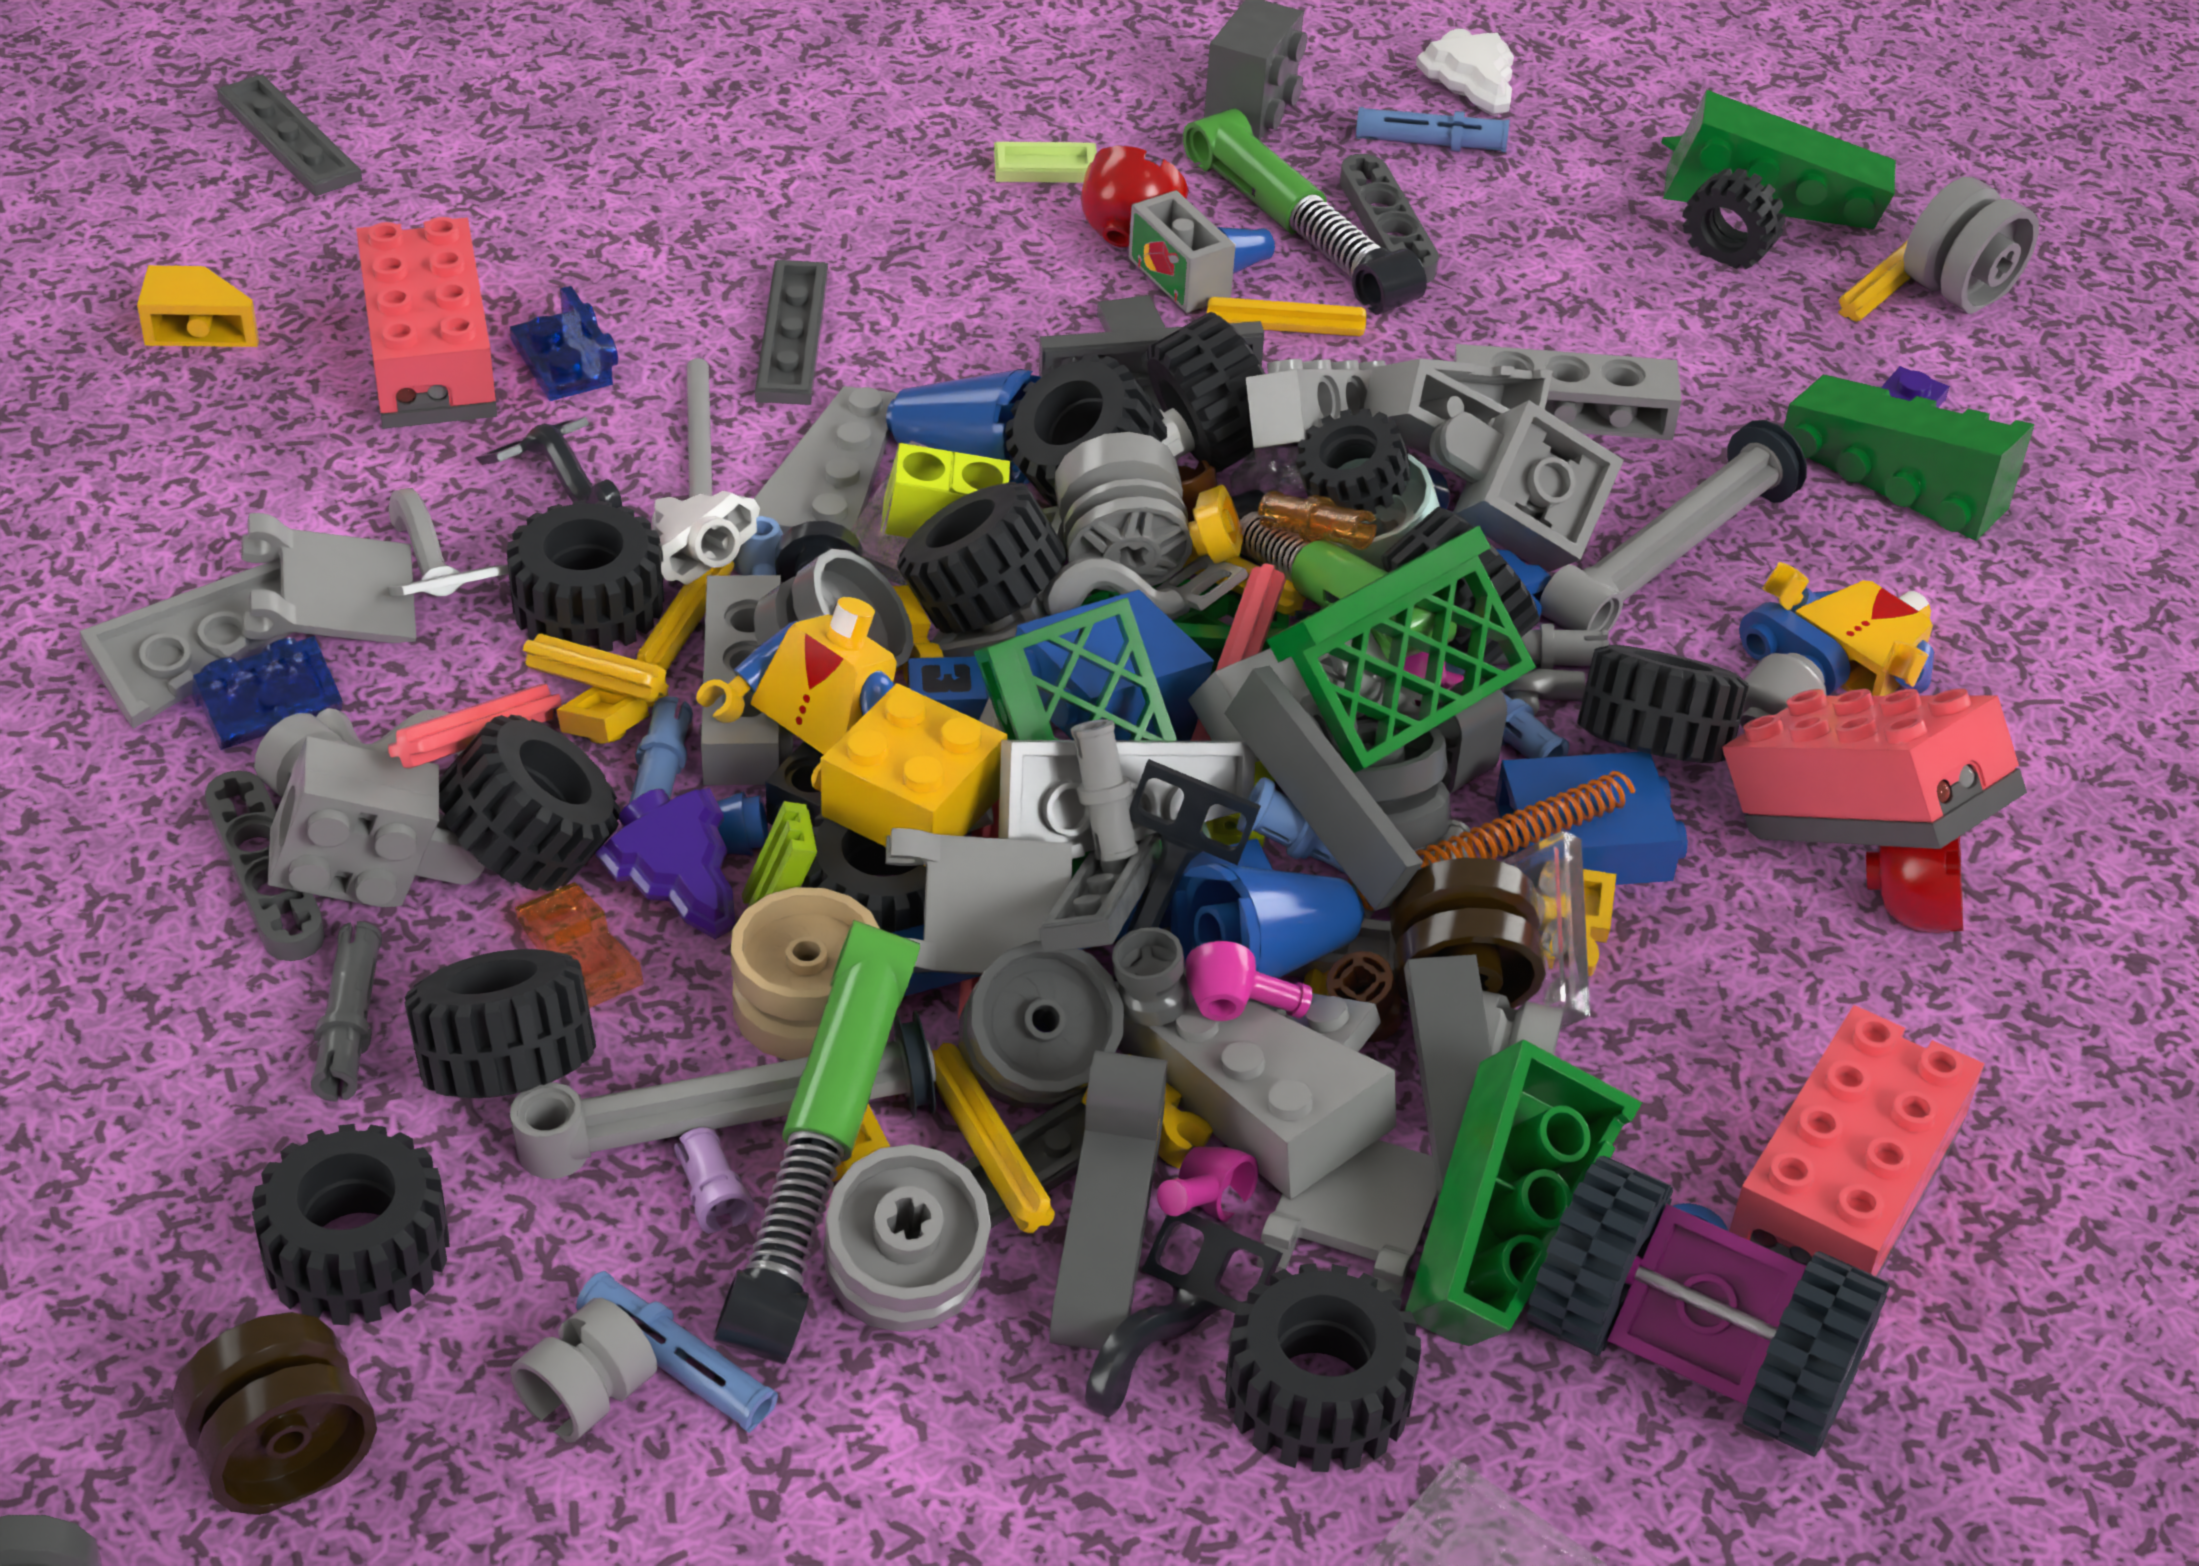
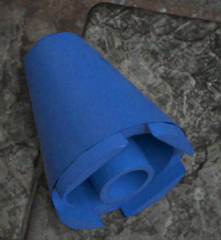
[886,369,1042,484]
[1171,863,1364,978]

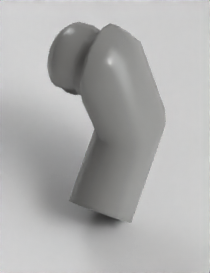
[1504,669,1585,715]

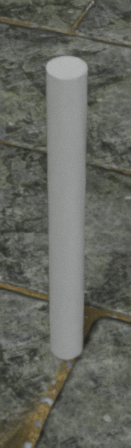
[687,358,713,498]

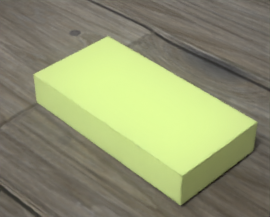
[994,142,1097,183]

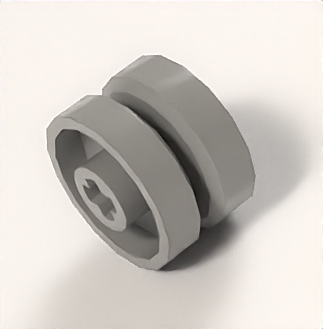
[1903,177,2039,314]
[823,1144,991,1332]

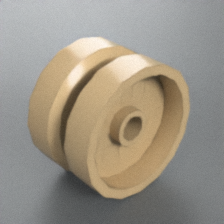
[731,887,880,1061]

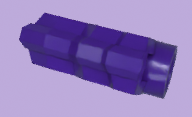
[595,788,736,940]

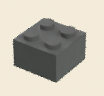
[1204,0,1308,140]

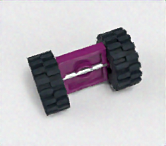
[1527,1155,1890,1457]

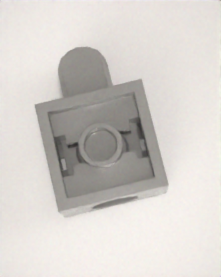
[1429,400,1624,572]
[268,736,485,907]

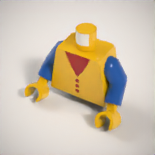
[1762,562,1935,696]
[696,597,897,792]

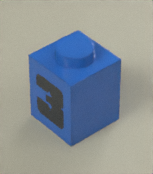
[908,657,989,721]

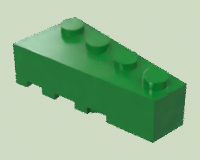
[1663,89,1896,229]
[1783,374,2035,541]
[1405,1039,1643,1346]

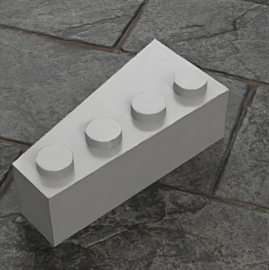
[1115,968,1396,1200]

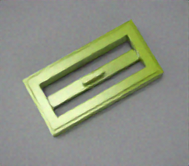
[742,801,817,908]

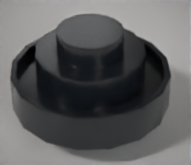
[775,521,863,584]

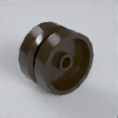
[1389,857,1546,1009]
[171,1312,377,1515]

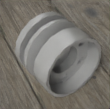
[1055,432,1192,592]

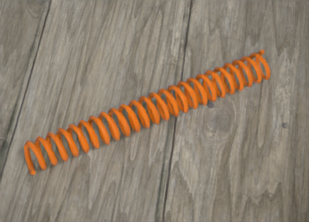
[1348,771,1635,911]

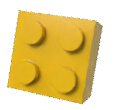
[820,683,1007,866]

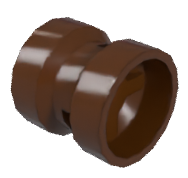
[1326,951,1405,1042]

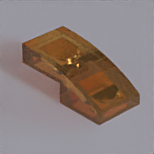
[515,882,644,1008]

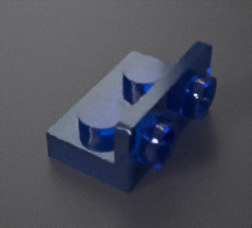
[509,286,618,401]
[192,636,343,750]

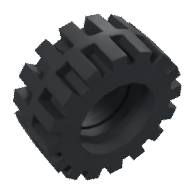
[1682,168,1786,269]
[1296,408,1411,520]

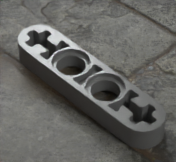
[1340,154,1439,283]
[205,770,325,961]

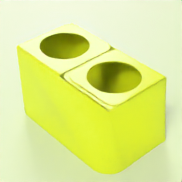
[881,443,1010,538]

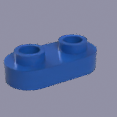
[1739,602,1850,696]

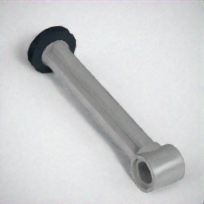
[1539,420,1807,631]
[510,1010,936,1179]

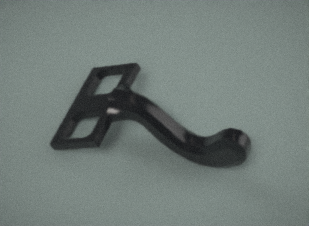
[475,417,622,508]
[1113,759,1261,981]
[1085,1212,1283,1418]

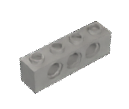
[1453,344,1681,440]
[1246,359,1385,448]
[701,575,793,785]

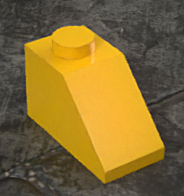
[137,265,259,347]

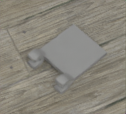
[241,513,416,643]
[885,828,1073,975]
[1256,1140,1437,1297]

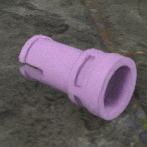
[674,1127,755,1234]

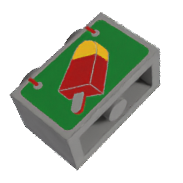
[1128,190,1236,313]

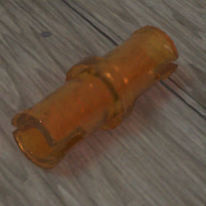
[1258,490,1377,550]

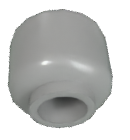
[1740,653,1827,728]

